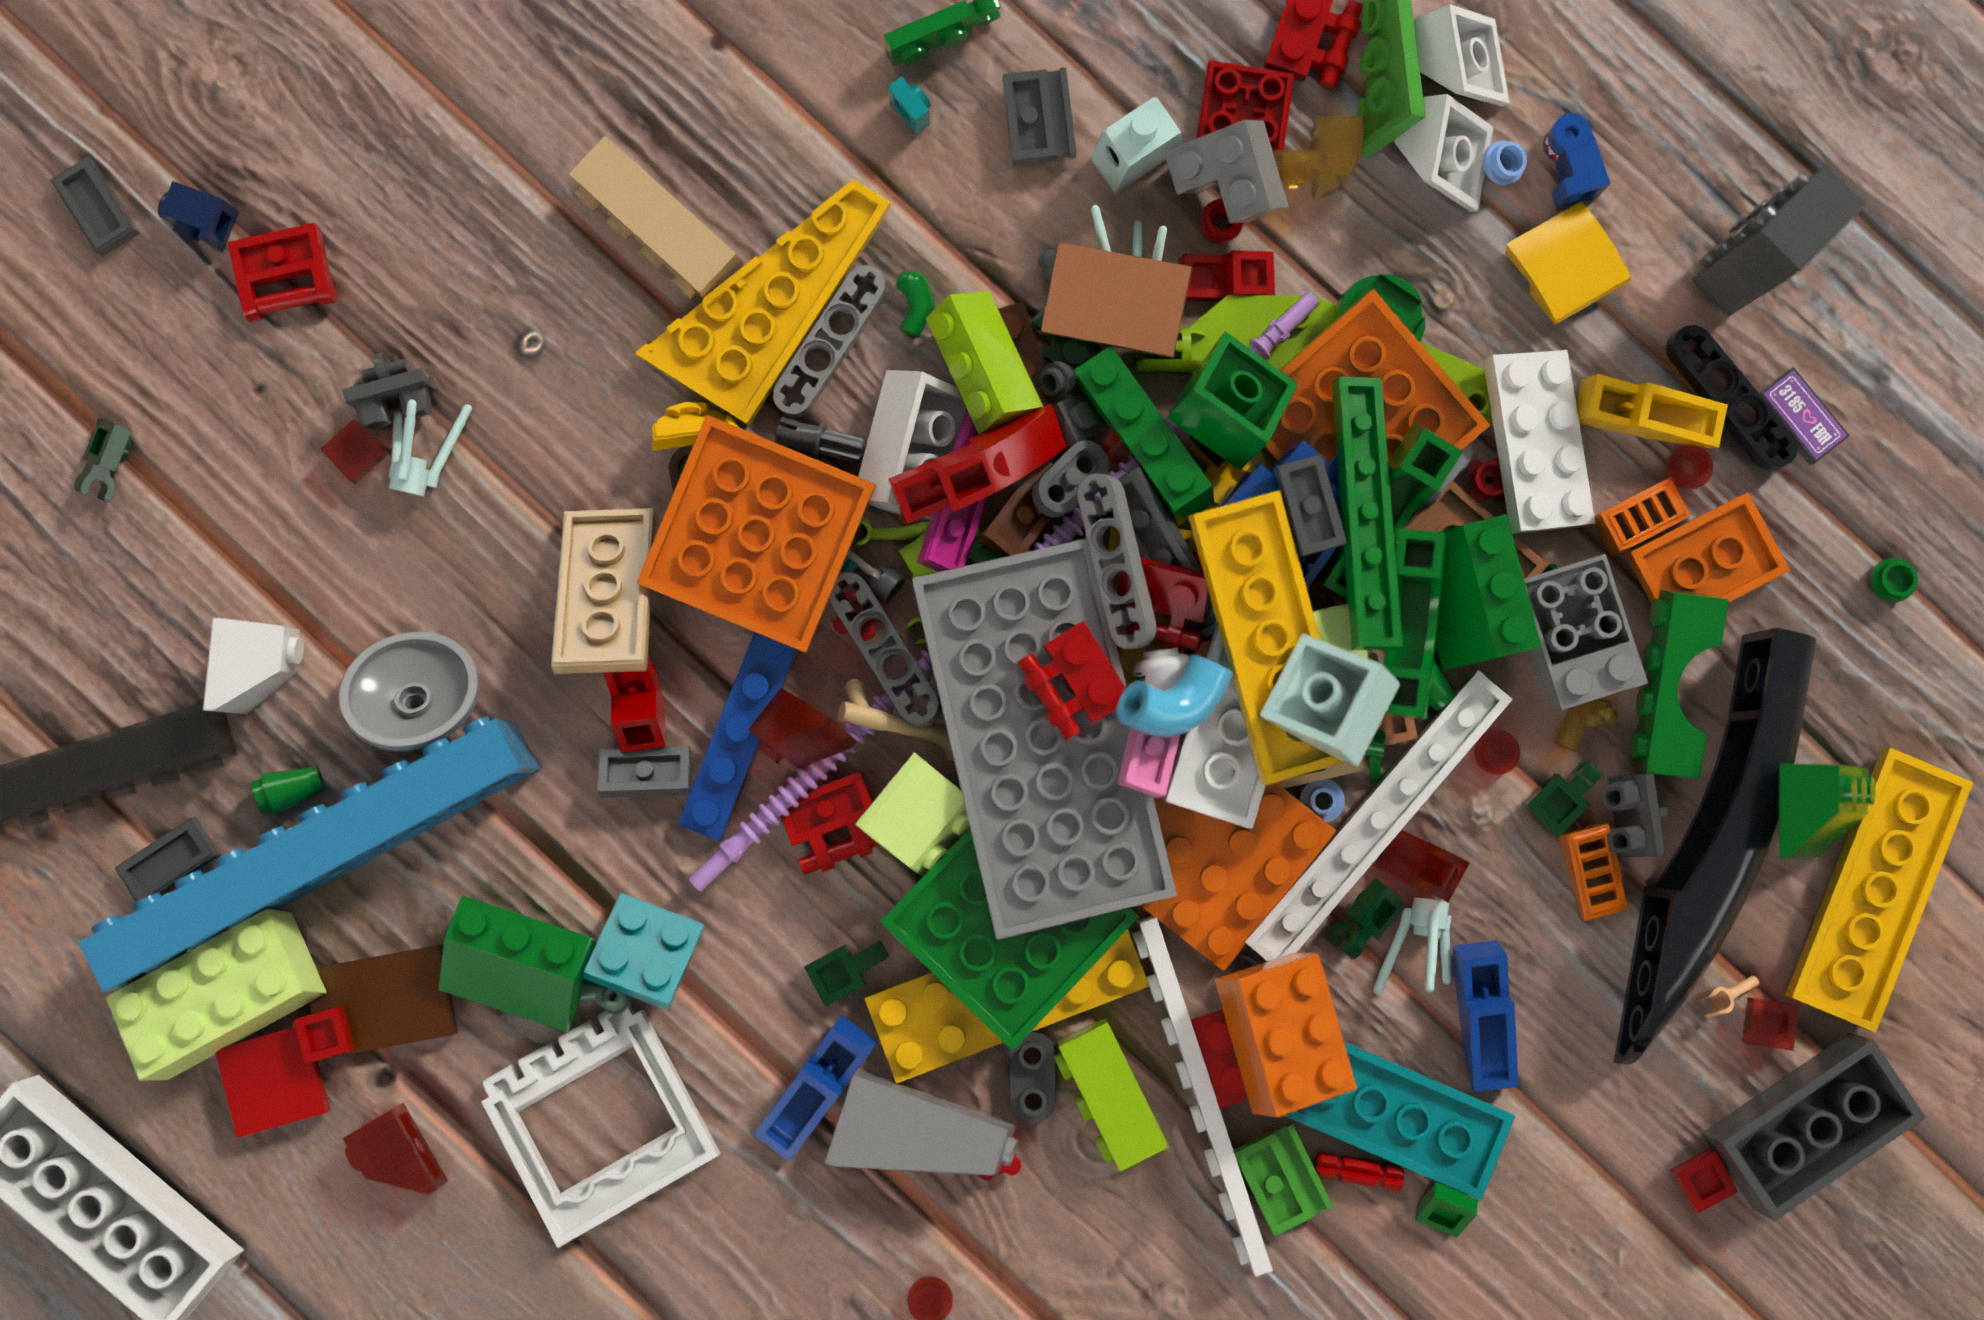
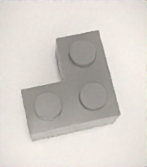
[1164,120,1289,223]

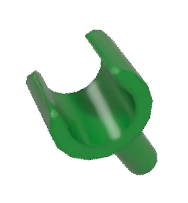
[1365,730,1386,782]

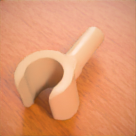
[1696,975,1759,1018]

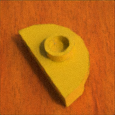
[651,402,739,451]

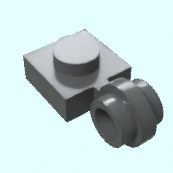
[1039,361,1103,450]

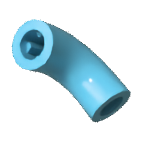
[1117,654,1234,737]

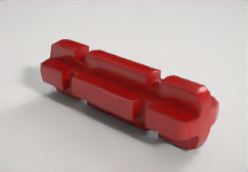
[1314,1152,1404,1191]

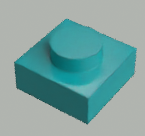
[888,76,931,135]

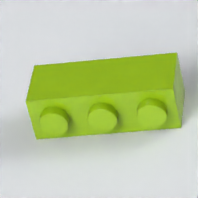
[926,291,1043,434]
[1054,1017,1169,1172]

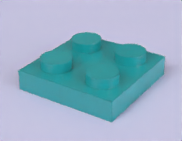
[583,893,705,1011]

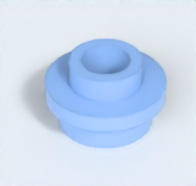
[1483,140,1527,186]
[1299,779,1345,823]

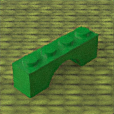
[1074,346,1214,527]
[1317,422,1464,600]
[1383,528,1447,720]
[1629,589,1729,779]

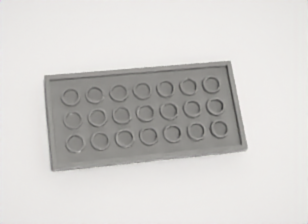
[912,538,1177,939]

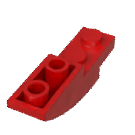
[888,404,1067,524]

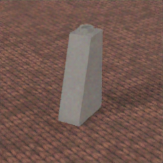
[825,1071,1018,1175]

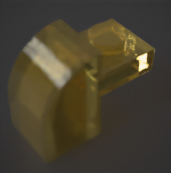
[1273,116,1363,199]

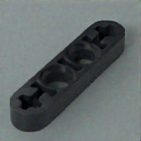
[1666,325,1798,470]

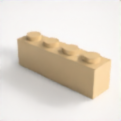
[569,135,741,301]

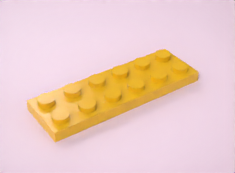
[1188,490,1345,785]
[1785,747,1974,1033]
[864,929,1149,1084]

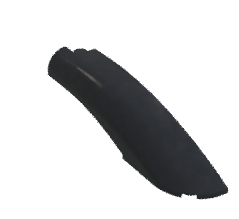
[1614,628,1816,1065]

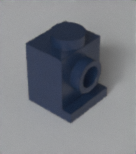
[158,181,239,252]

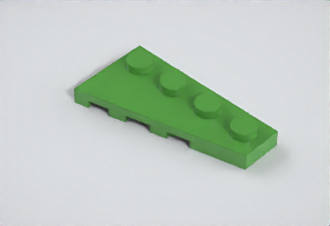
[1356,0,1425,158]

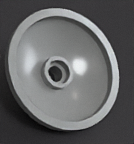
[339,632,479,751]

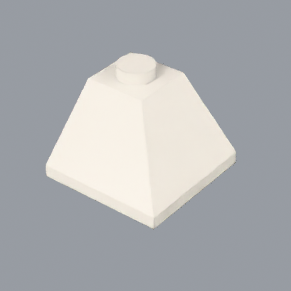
[1414,4,1510,106]
[1394,94,1494,212]
[203,618,304,714]

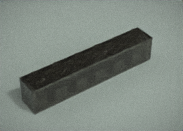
[0,703,238,836]

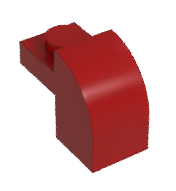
[602,654,666,753]

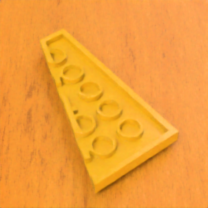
[635,179,891,427]

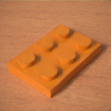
[1625,492,1791,604]

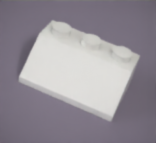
[858,370,966,521]

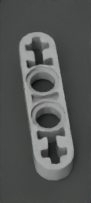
[773,265,886,418]
[1078,474,1156,649]

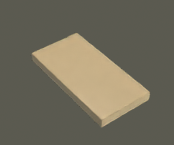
[551,508,655,674]

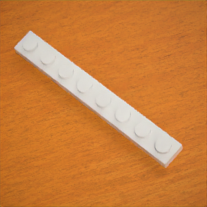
[1245,670,1513,962]
[1132,915,1273,1277]

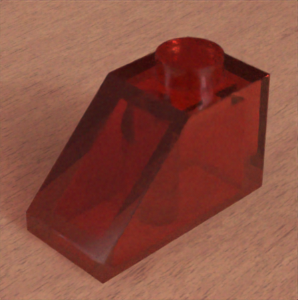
[748,688,857,769]
[342,1103,448,1195]

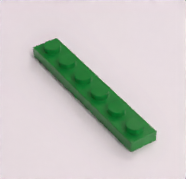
[1332,377,1403,650]

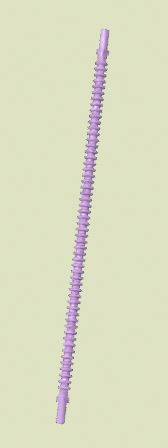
[689,291,1320,892]

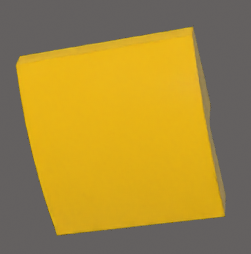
[1505,201,1631,325]

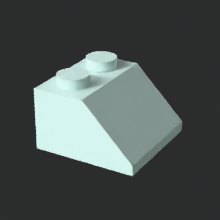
[1260,633,1400,767]

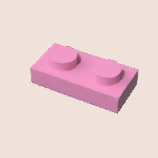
[1117,728,1180,798]

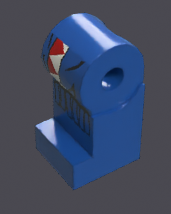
[1543,113,1610,209]

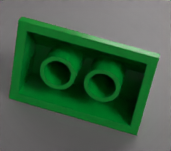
[1435,514,1542,671]
[1779,763,1876,858]
[438,895,597,1033]

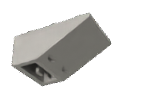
[1524,554,1648,712]

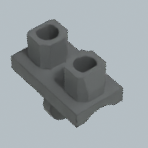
[342,351,437,430]
[1601,773,1670,858]

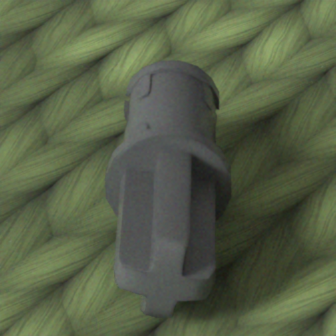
[775,417,866,463]

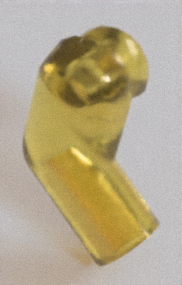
[1554,698,1618,751]

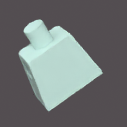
[1090,97,1183,194]

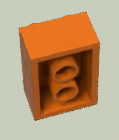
[1214,953,1357,1117]

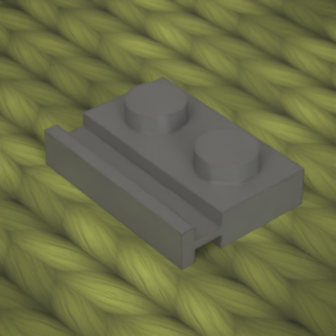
[1003,67,1077,166]

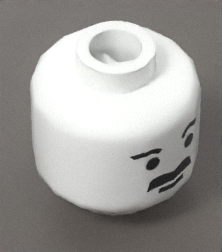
[1134,647,1190,690]

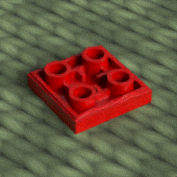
[1196,60,1295,163]
[215,1026,331,1138]

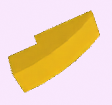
[1576,374,1728,449]

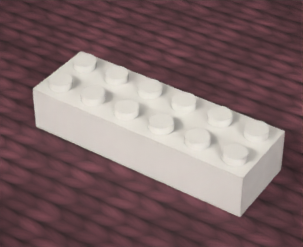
[0,1075,244,1320]

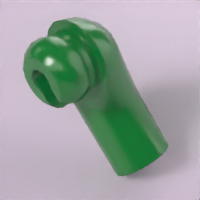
[896,271,935,339]

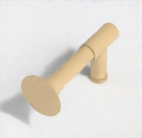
[838,679,954,761]

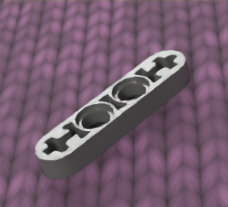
[829,572,942,728]

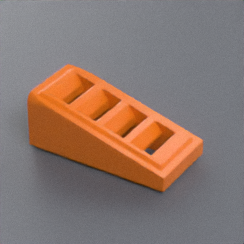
[1594,477,1691,557]
[1558,822,1628,921]

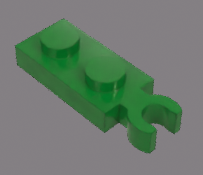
[884,0,1001,66]

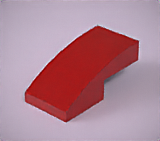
[1178,250,1275,302]

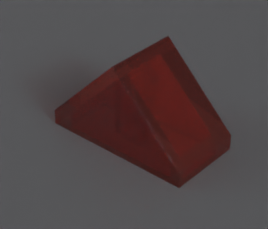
[1374,830,1470,903]

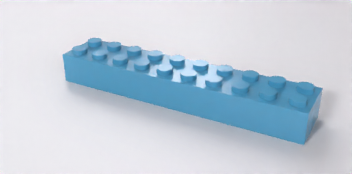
[78,716,540,992]

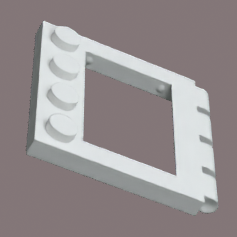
[481,1004,721,1248]

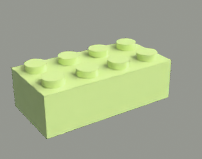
[105,909,327,1081]

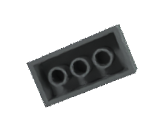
[1692,164,1867,316]
[1702,1033,1926,1221]

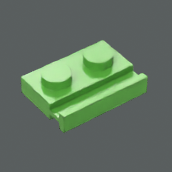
[1233,1122,1333,1237]

